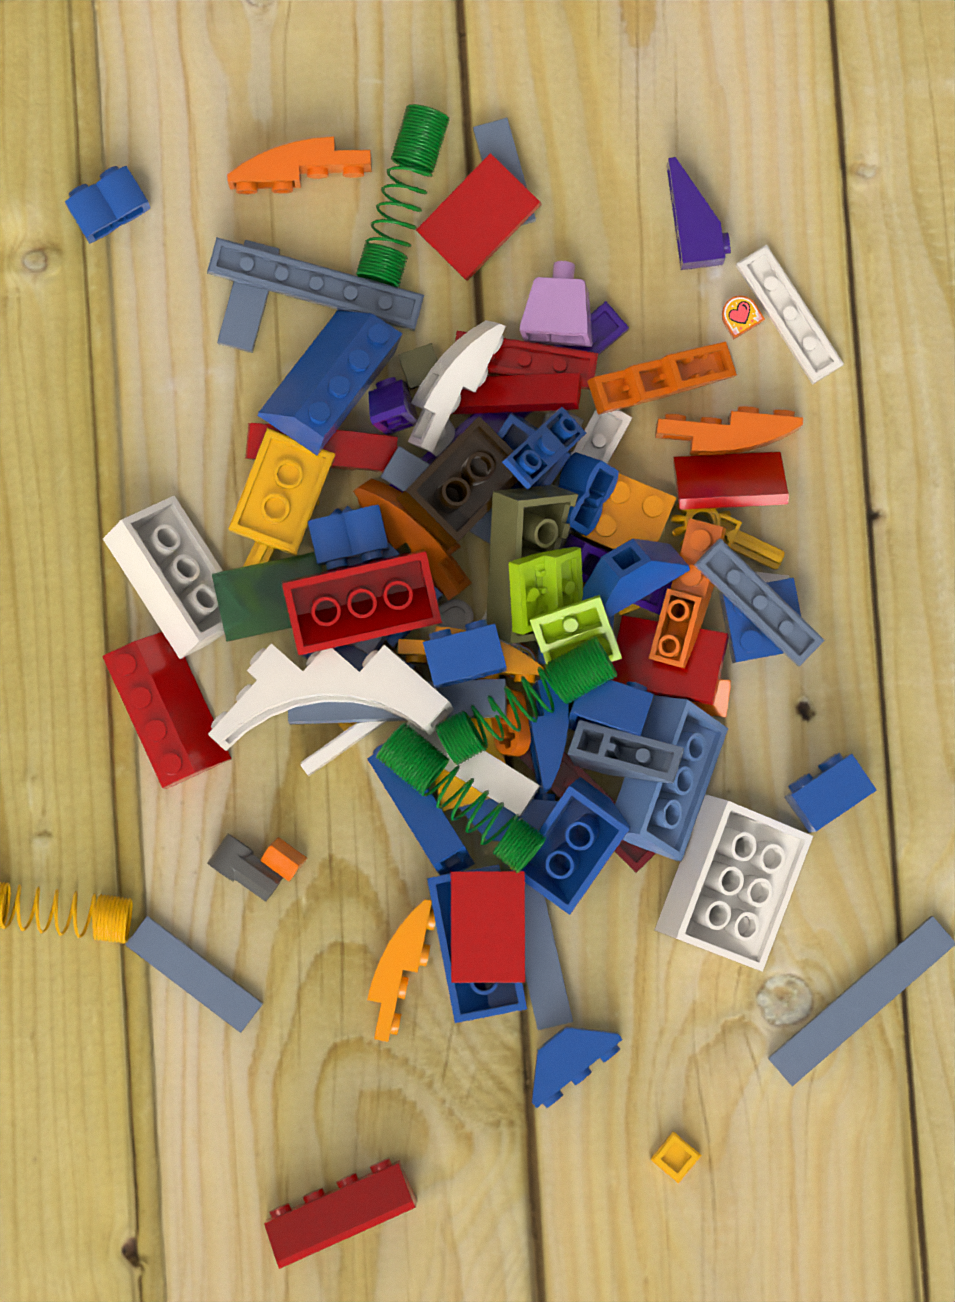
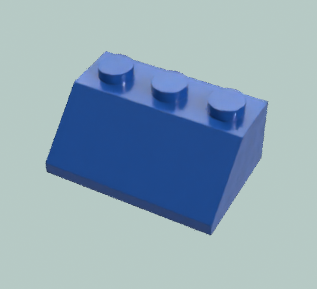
[511,777,631,915]

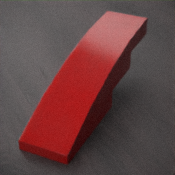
[245,423,398,473]

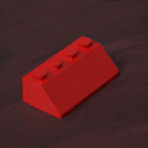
[282,549,442,655]
[102,632,232,789]
[264,1158,417,1269]

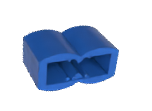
[65,166,150,244]
[558,452,619,536]
[308,505,390,570]

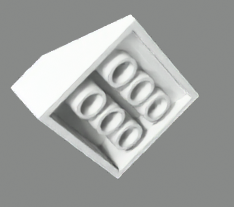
[655,795,813,972]

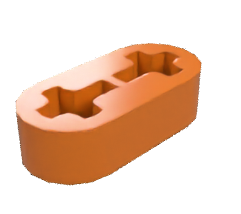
[491,689,531,757]

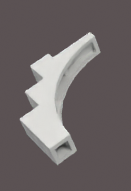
[208,643,454,751]

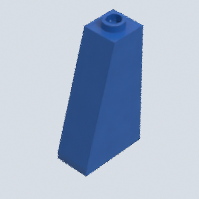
[367,743,475,876]

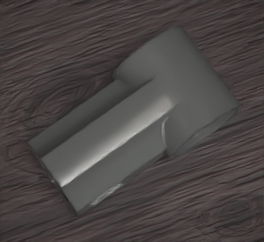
[207,834,283,902]

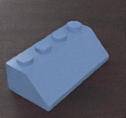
[615,696,728,861]

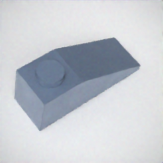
[568,720,684,784]

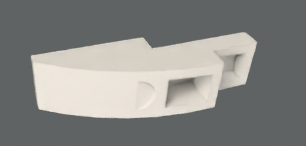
[408,320,506,452]

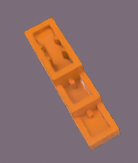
[587,342,737,415]

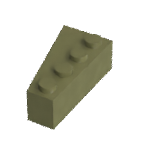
[486,485,578,644]

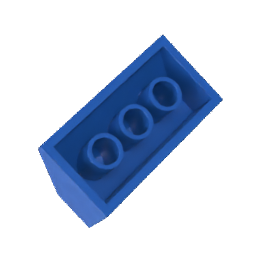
[257,310,402,456]
[427,864,527,1023]

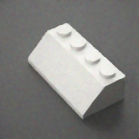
[103,496,251,659]

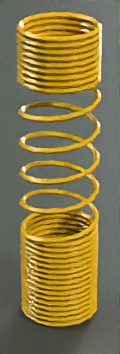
[0,882,133,944]

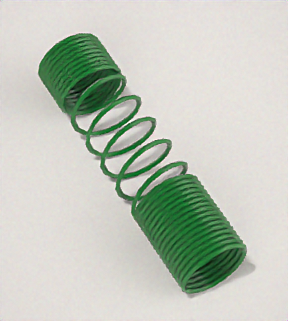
[356,104,450,288]
[435,636,618,766]
[376,722,546,873]

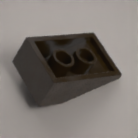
[396,416,518,550]

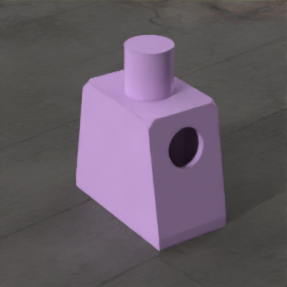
[520,261,592,347]

